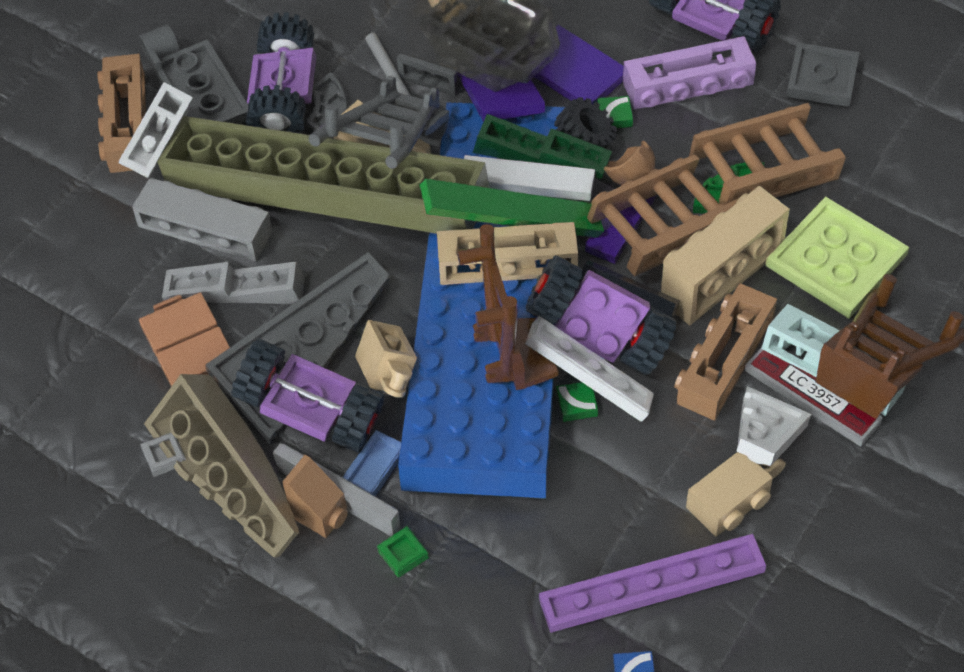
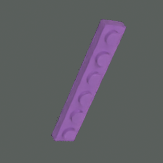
[539,534,766,633]

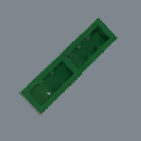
[472,114,612,179]

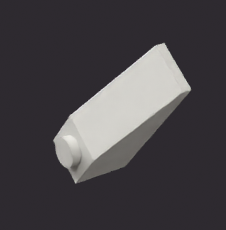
[119,82,193,178]

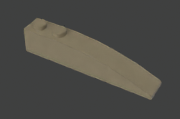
[144,374,299,558]

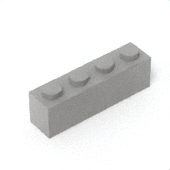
[132,178,272,262]

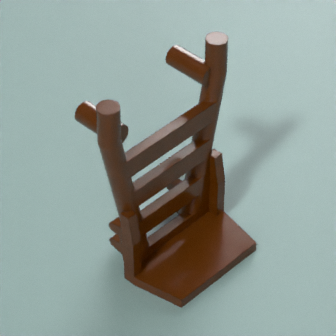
[457,224,558,390]
[815,274,964,418]

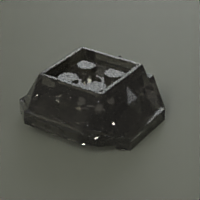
[419,0,560,92]

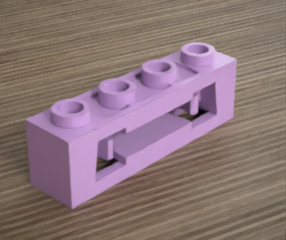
[623,36,756,110]

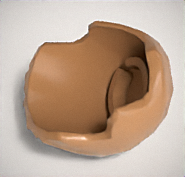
[604,141,656,185]

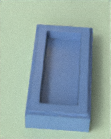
[342,430,401,496]

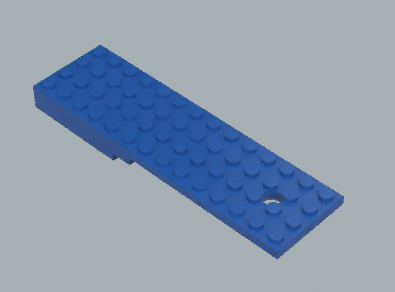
[398,103,565,498]

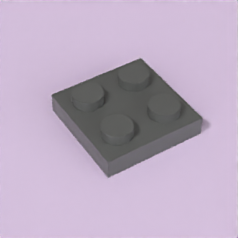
[786,43,859,107]

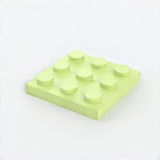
[766,197,909,319]

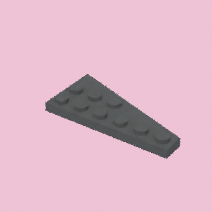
[205,252,390,444]

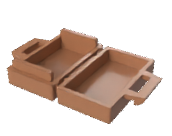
[139,292,230,387]

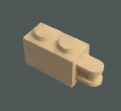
[355,320,417,398]
[686,452,786,537]

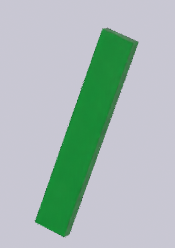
[420,178,604,238]

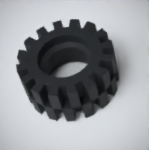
[554,97,617,149]

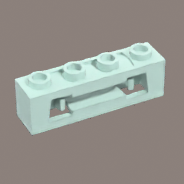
[761,304,906,416]

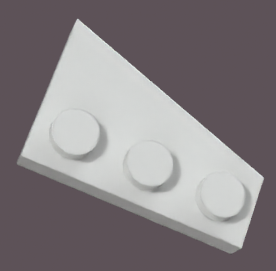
[737,386,811,466]

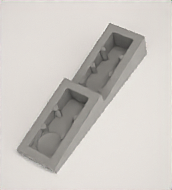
[162,262,305,304]

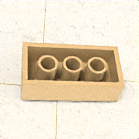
[661,186,790,325]

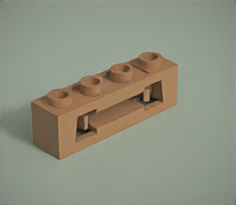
[97,54,146,173]
[674,283,777,421]

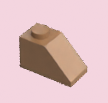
[283,455,348,538]

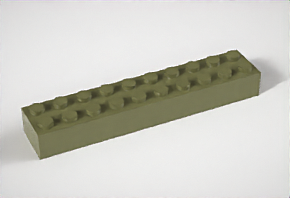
[157,116,490,234]

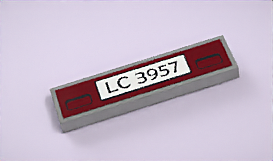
[745,347,883,447]

